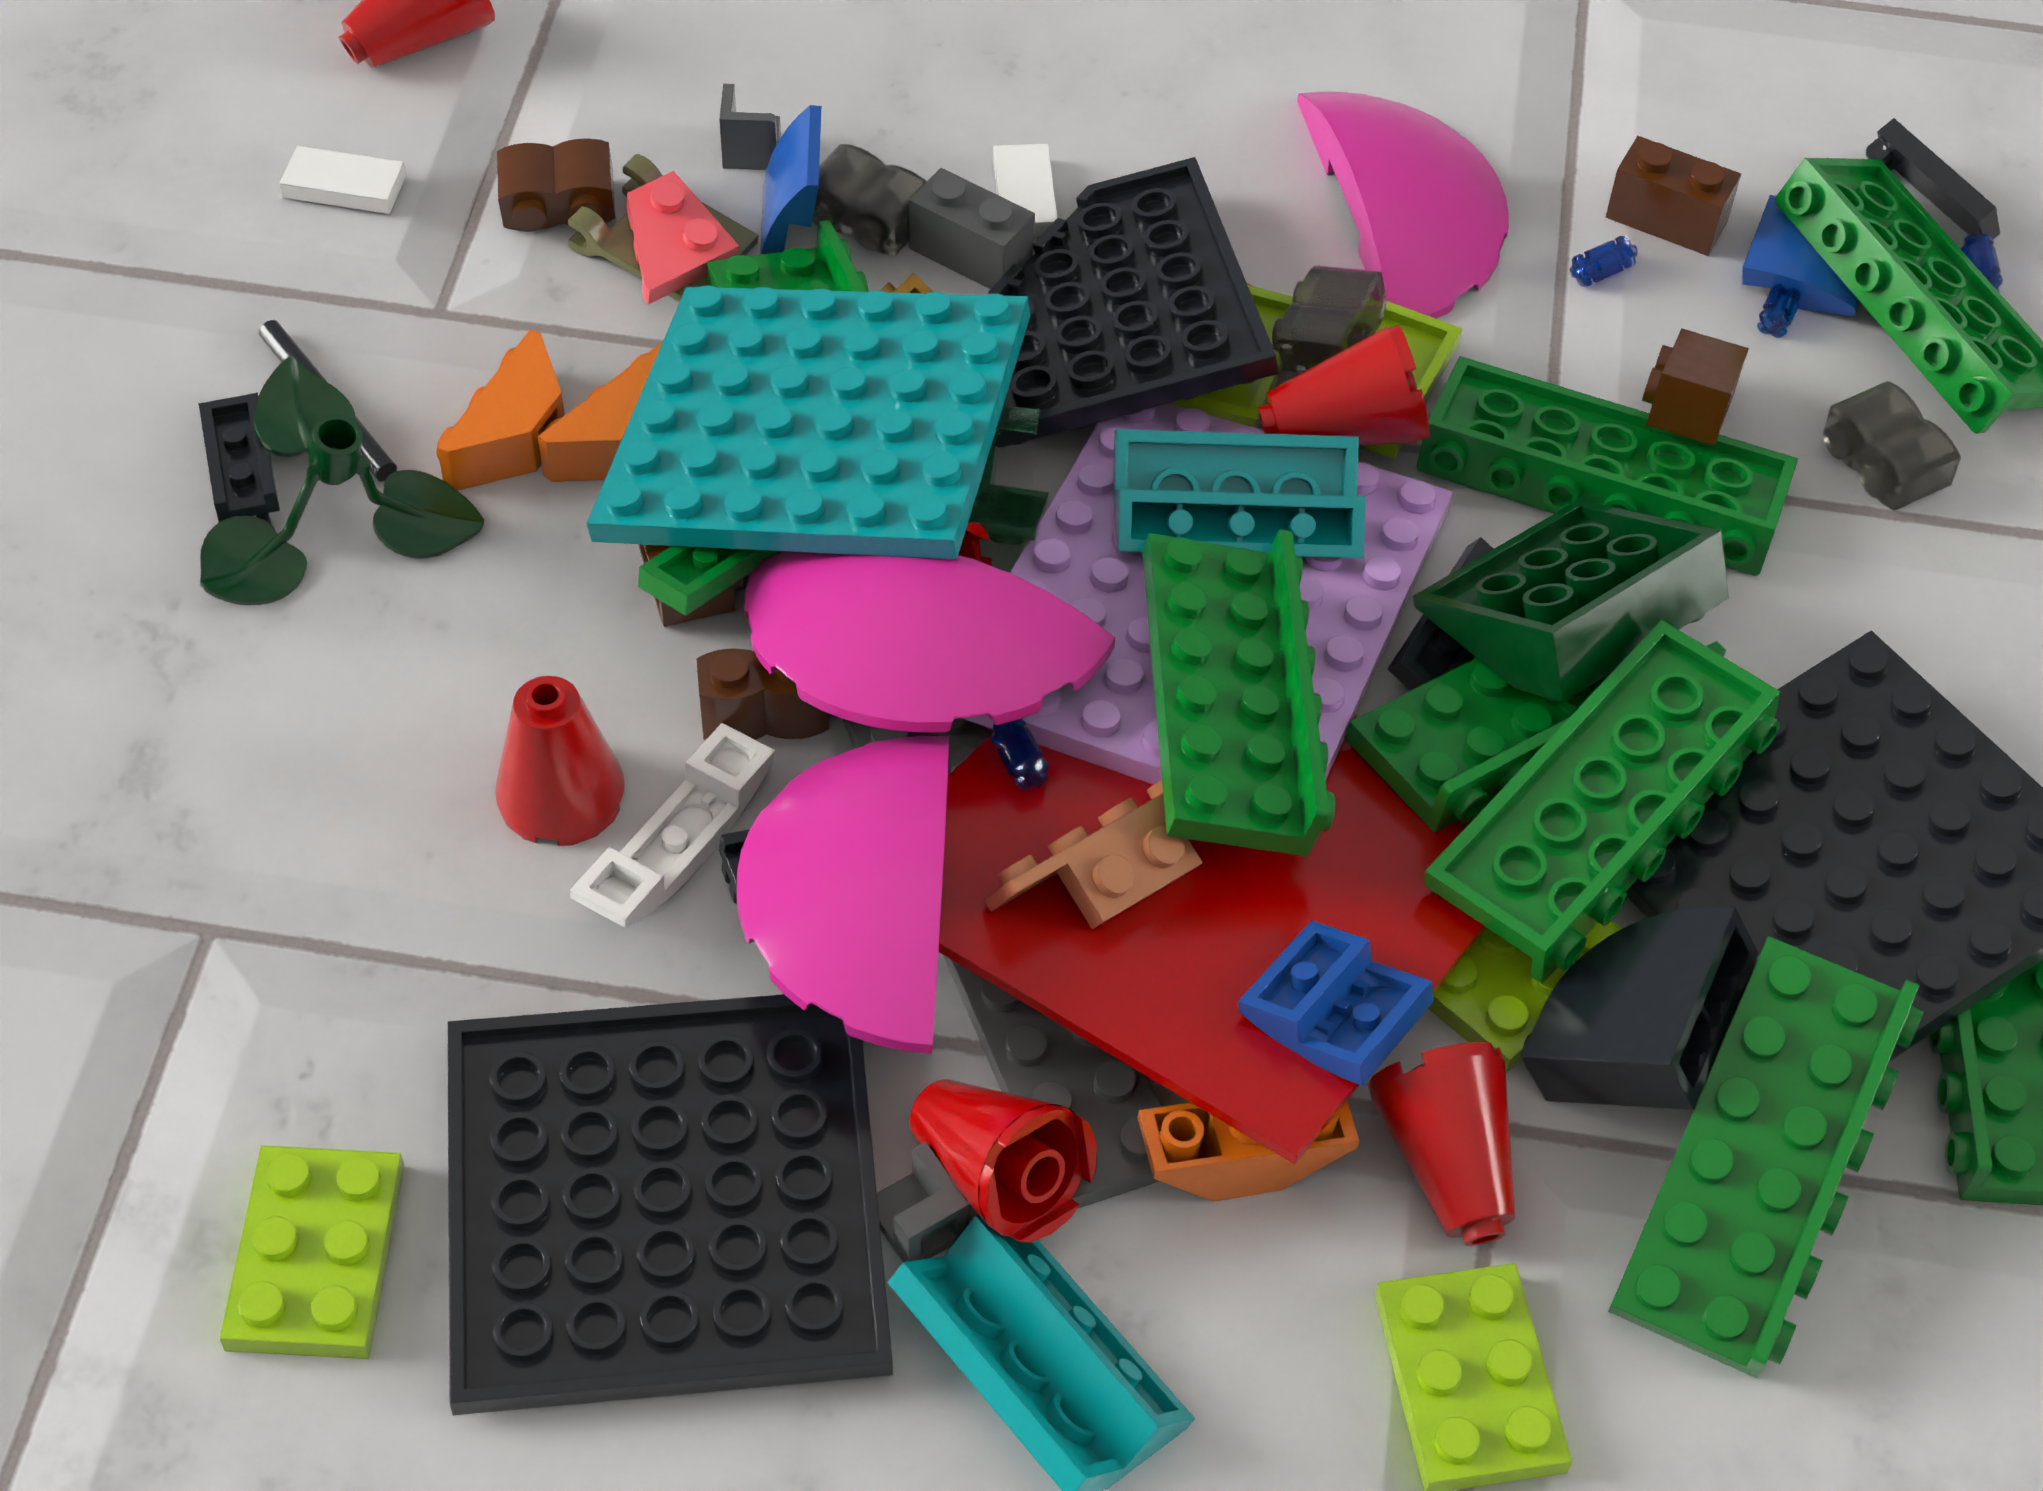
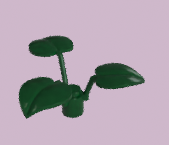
[200,355,485,605]

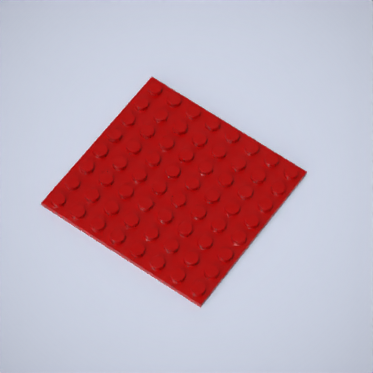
[938,716,1487,1164]

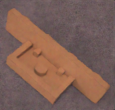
[984,780,1203,930]

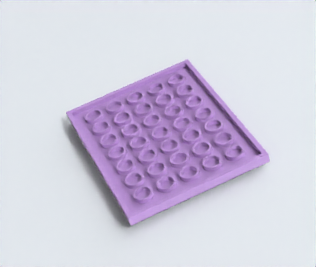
[962,404,1453,785]

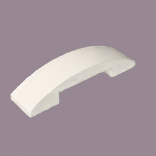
[570,723,775,928]

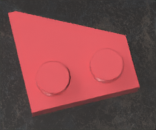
[626,171,739,305]

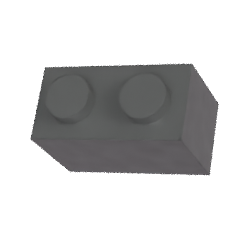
[909,168,1035,289]

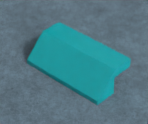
[1113,429,1366,558]
[887,1215,1195,1491]

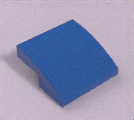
[760,105,822,255]
[1742,195,1860,317]
[1238,920,1434,1086]

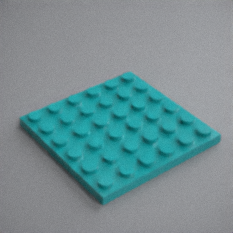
[586,285,1030,559]

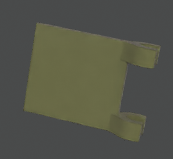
[568,154,759,302]

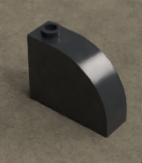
[1521,906,1758,1110]

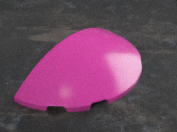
[1297,92,1509,319]
[744,551,1115,732]
[737,736,949,1054]

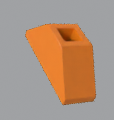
[436,329,565,491]
[538,341,663,482]
[1138,1101,1360,1202]

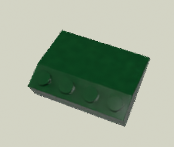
[1413,500,1729,702]

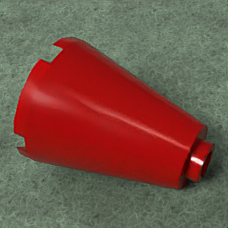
[339,0,495,68]
[1258,325,1430,446]
[495,676,625,846]
[1367,1042,1515,1246]
[910,1079,1097,1243]

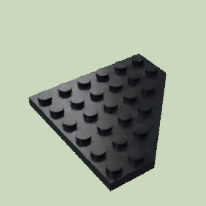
[988,157,1279,451]

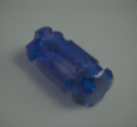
[1961,233,2003,292]
[1569,236,1638,287]
[1757,283,1801,338]
[991,718,1049,790]

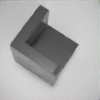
[719,84,781,170]
[877,1142,970,1262]

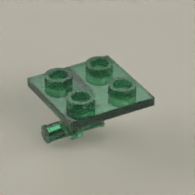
[969,402,1049,545]

